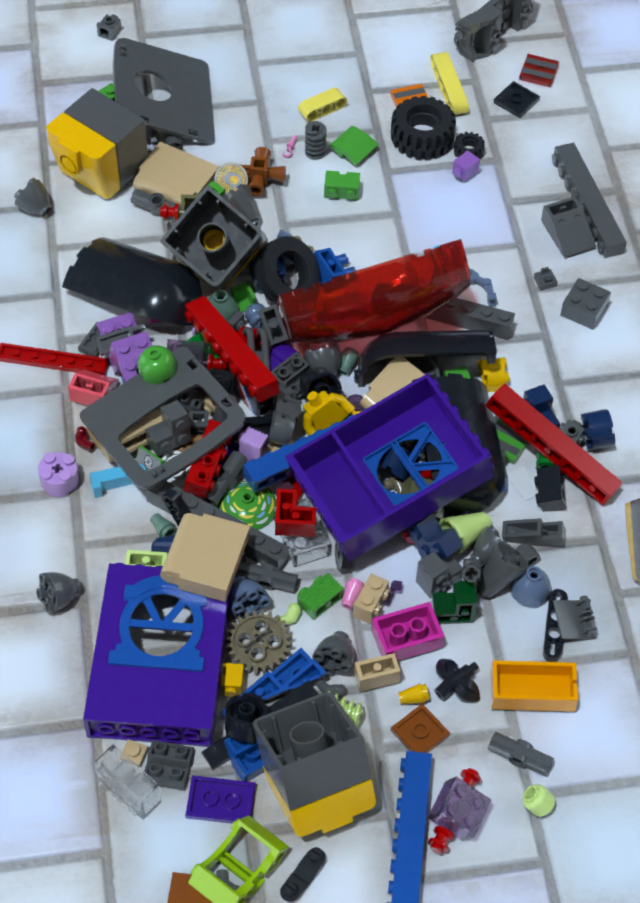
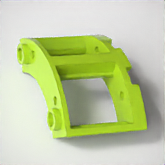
[188,815,289,903]

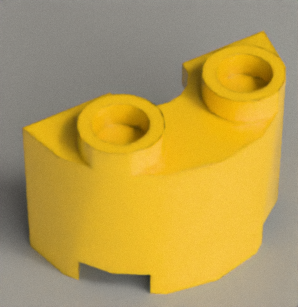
[478,357,510,392]

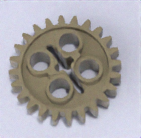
[226,609,293,675]

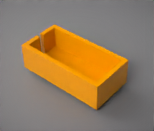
[490,660,578,712]

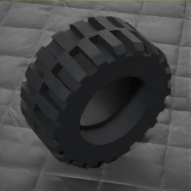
[391,96,456,160]

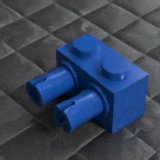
[314,248,357,291]

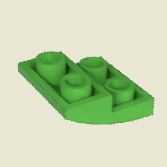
[329,126,379,166]

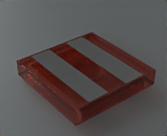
[519,54,559,87]

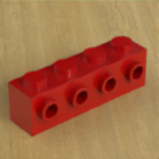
[183,419,232,498]

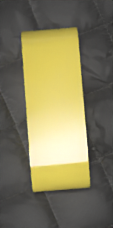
[298,87,348,122]

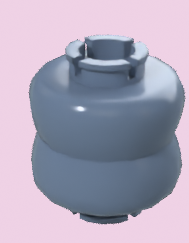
[245,303,265,329]

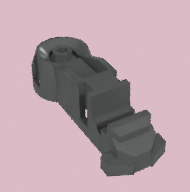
[268,380,302,444]

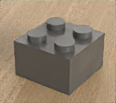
[560,278,611,330]

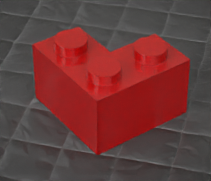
[275,489,316,537]

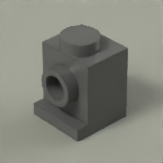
[97,14,121,41]
[189,411,209,435]

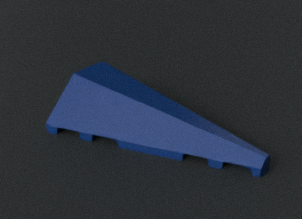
[221,648,327,717]
[224,738,264,782]

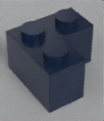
[523,384,560,428]
[406,513,463,559]

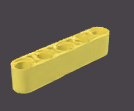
[430,52,469,115]

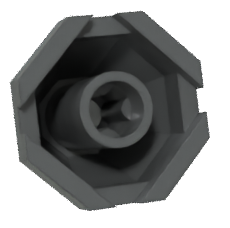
[223,184,260,226]

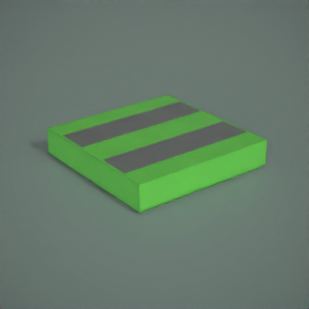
[495,418,528,464]

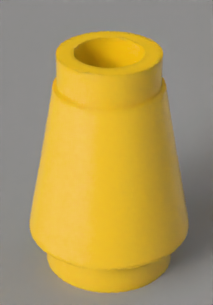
[398,683,430,705]

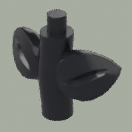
[434,659,480,702]

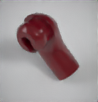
[75,426,96,452]

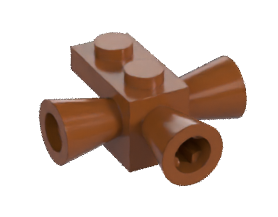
[239,147,286,197]

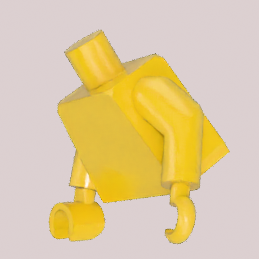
[303,391,360,436]

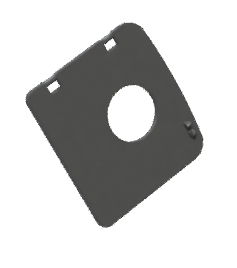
[113,38,215,144]

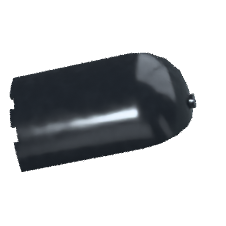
[62,237,203,326]
[354,330,497,386]
[412,373,505,516]

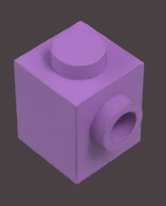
[452,150,480,182]

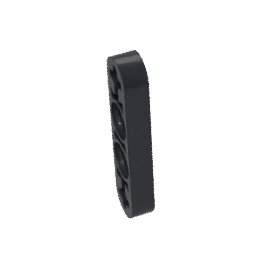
[542,589,568,662]

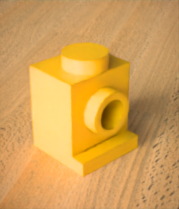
[221,663,244,697]

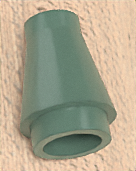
[338,347,359,376]
[150,513,177,537]

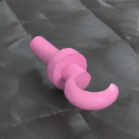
[282,135,297,158]

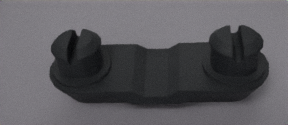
[280,847,325,902]

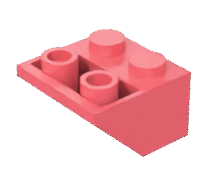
[68,370,119,406]

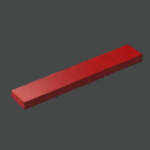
[0,343,109,375]

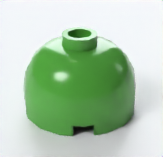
[138,345,177,384]

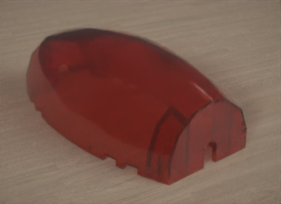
[275,239,471,344]

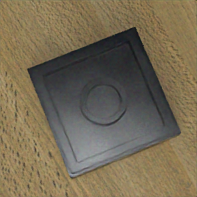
[493,81,540,118]

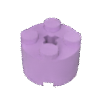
[38,452,79,497]

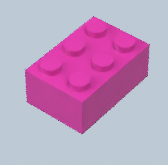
[371,602,444,661]

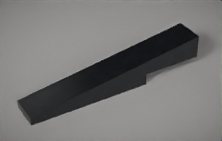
[201,680,319,770]

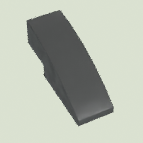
[502,518,566,547]

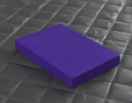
[185,775,256,824]

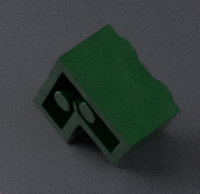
[431,581,477,624]

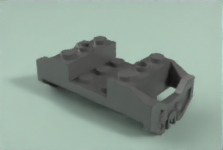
[454,0,533,62]

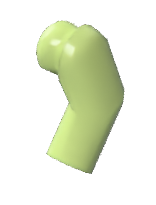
[279,603,301,626]

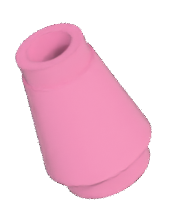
[341,578,364,609]

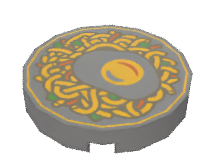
[214,162,249,194]

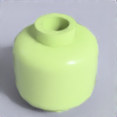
[523,784,555,817]

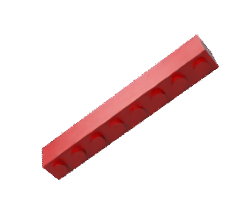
[185,296,280,403]
[485,383,623,505]

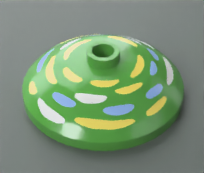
[218,481,276,530]

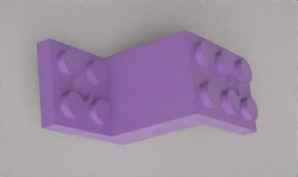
[96,312,152,382]

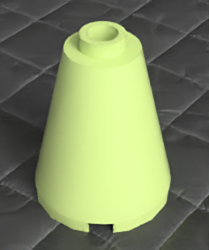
[438,512,492,556]

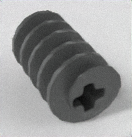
[305,121,327,159]

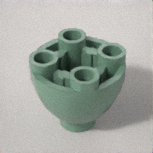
[208,290,239,322]

